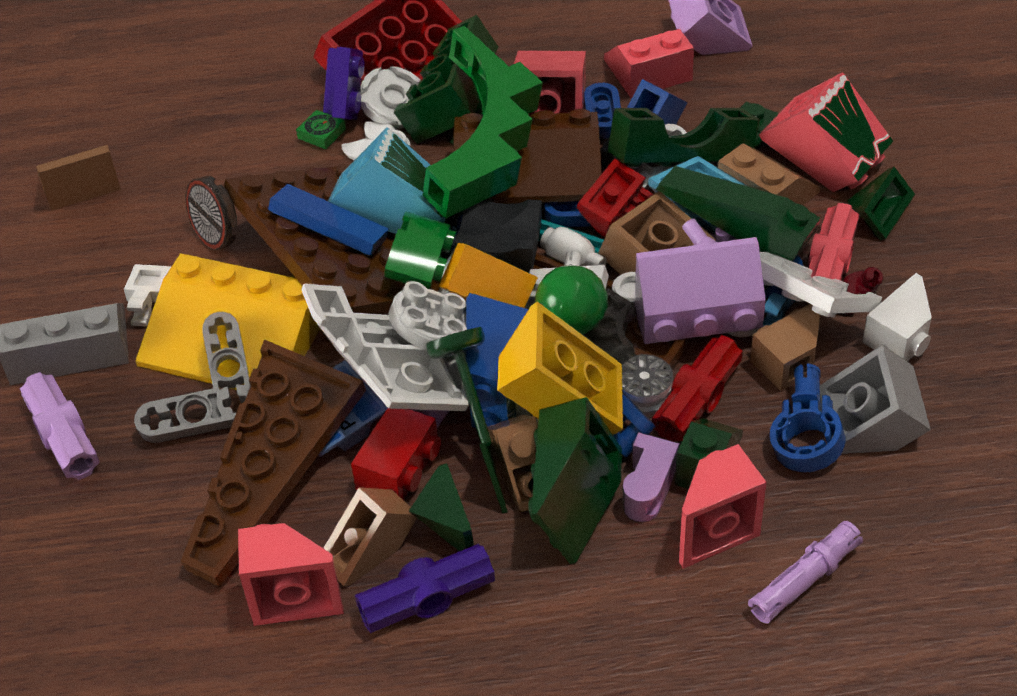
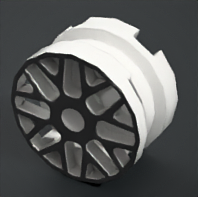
[621,354,673,418]

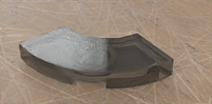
[583,288,637,365]

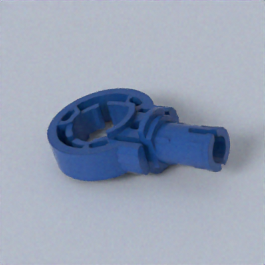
[770,364,846,472]

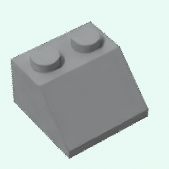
[820,345,931,454]

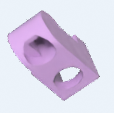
[623,432,679,522]

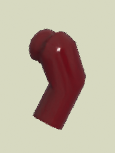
[843,267,883,315]

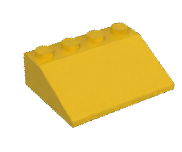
[135,253,320,390]

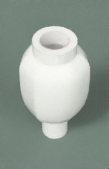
[540,227,607,266]

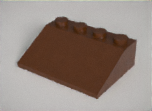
[454,109,601,204]

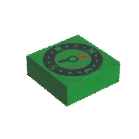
[296,110,346,149]

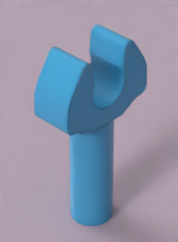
[759,292,795,329]

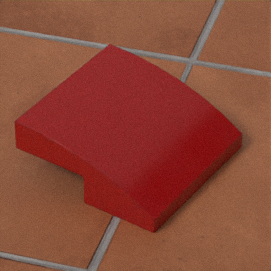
[576,158,654,238]

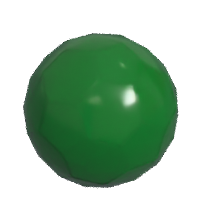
[535,264,608,335]

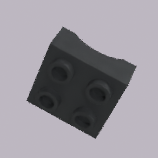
[455,199,542,273]

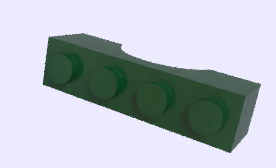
[608,108,760,167]

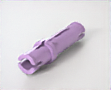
[748,521,863,624]

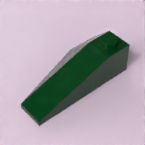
[656,166,821,262]

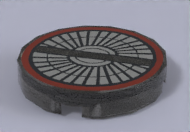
[185,176,237,250]

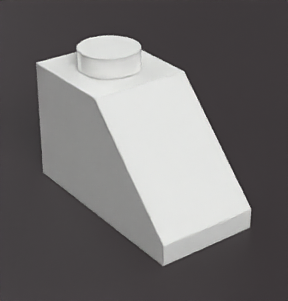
[863,273,932,361]

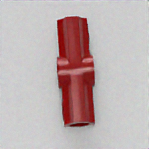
[652,335,743,442]

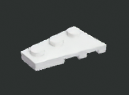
[760,252,882,317]

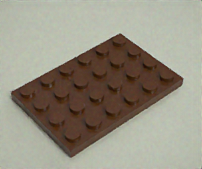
[223,164,442,314]

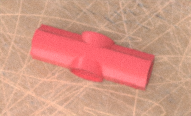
[808,203,860,280]

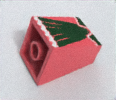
[758,72,893,192]

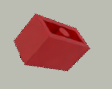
[351,408,441,500]

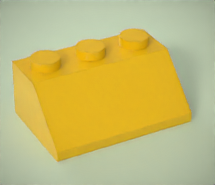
[497,302,623,435]

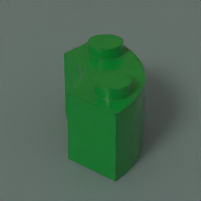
[384,211,456,289]

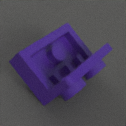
[323,47,364,120]

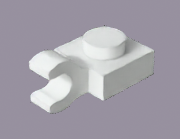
[124,264,171,327]

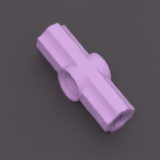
[20,372,100,480]

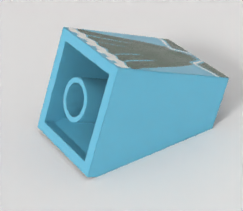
[328,127,446,234]

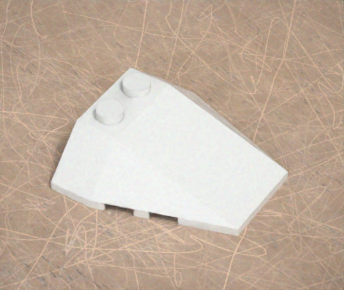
[301,284,468,411]

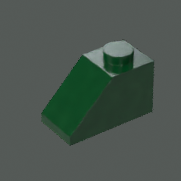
[675,418,743,489]

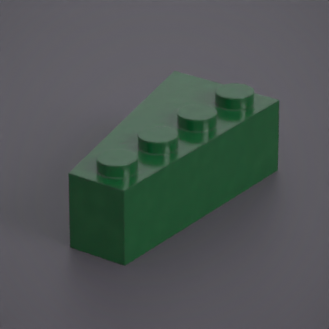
[393,15,499,144]

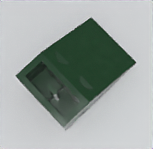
[528,397,622,564]

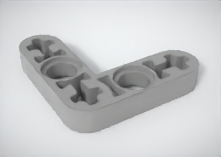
[134,312,250,443]

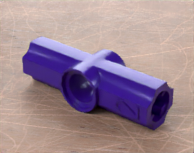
[355,544,495,633]

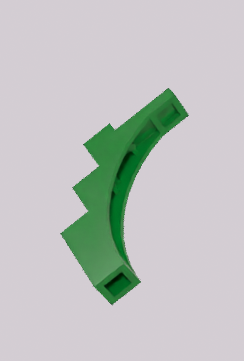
[422,26,543,218]

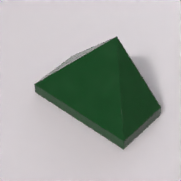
[847,166,915,241]
[409,463,474,551]

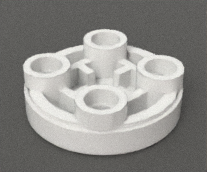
[389,281,467,350]

